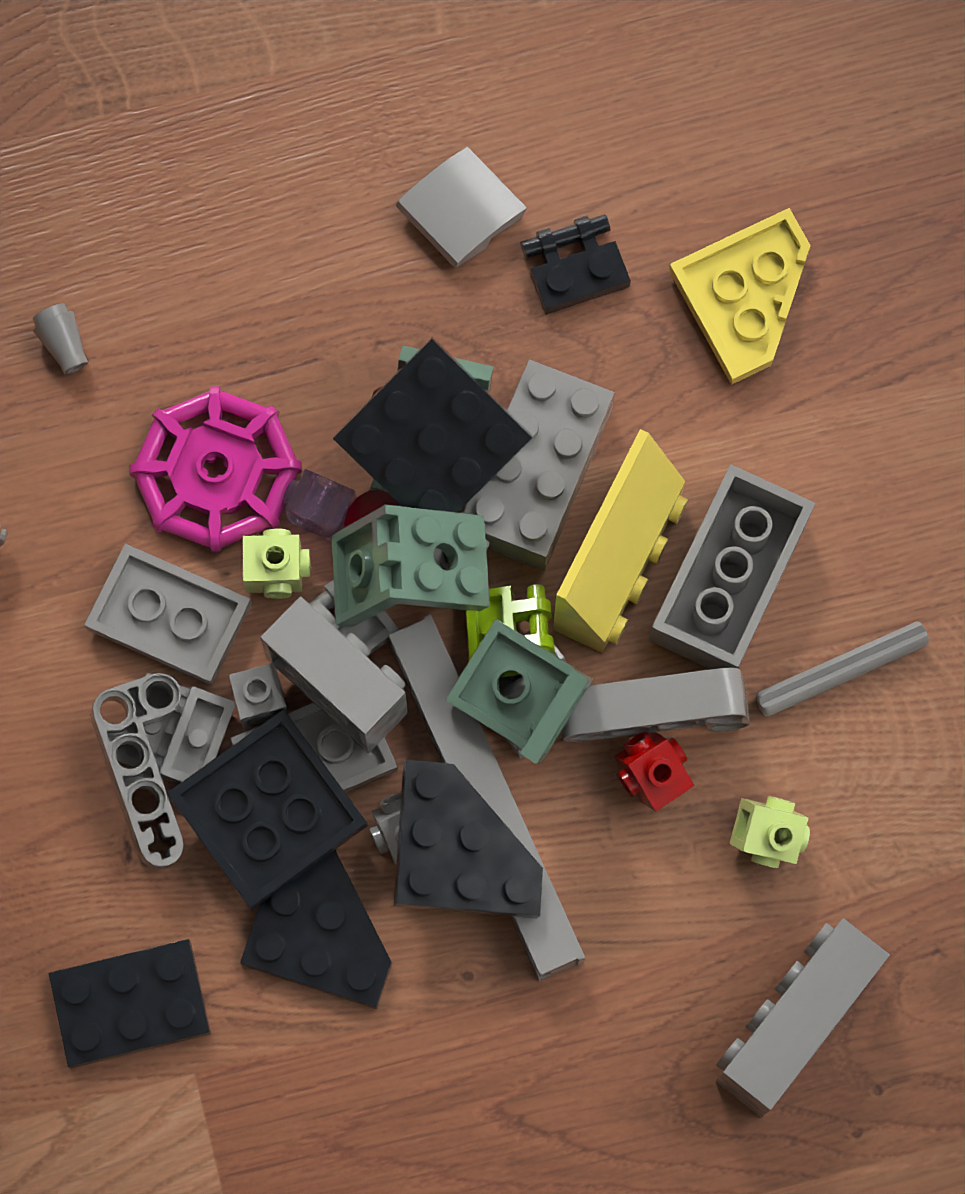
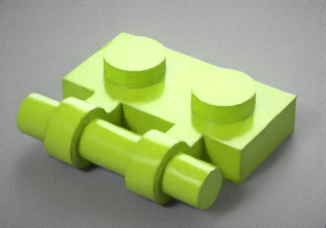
[466,584,555,678]

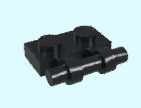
[520,214,631,315]

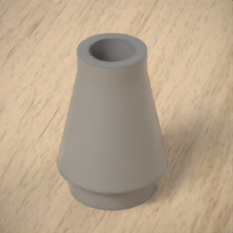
[32,303,89,374]

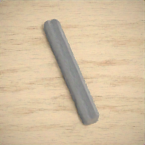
[756,621,929,717]

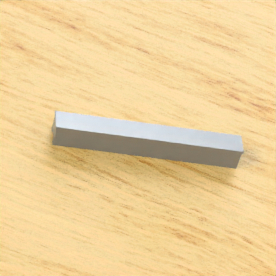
[389,614,585,981]

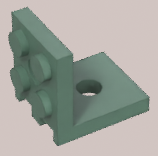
[332,505,490,627]
[446,619,594,764]

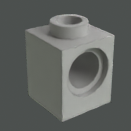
[229,663,288,731]

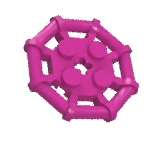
[129,386,302,553]

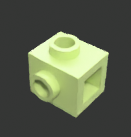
[243,529,311,599]
[729,796,810,868]

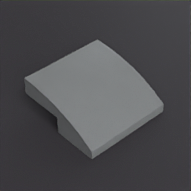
[396,147,527,268]
[116,673,236,784]

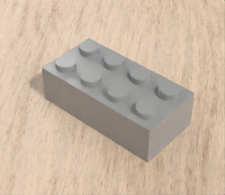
[464,359,615,572]
[649,464,815,669]
[716,918,890,1117]

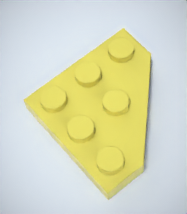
[669,208,810,385]

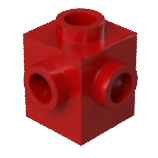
[614,732,695,812]

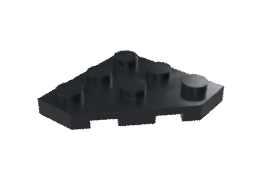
[394,760,543,919]
[240,850,392,1009]

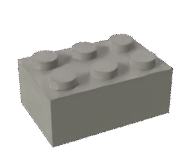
[260,596,408,754]

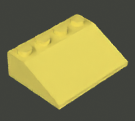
[553,429,688,654]

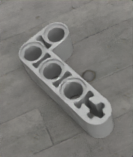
[562,668,750,742]
[90,673,183,870]

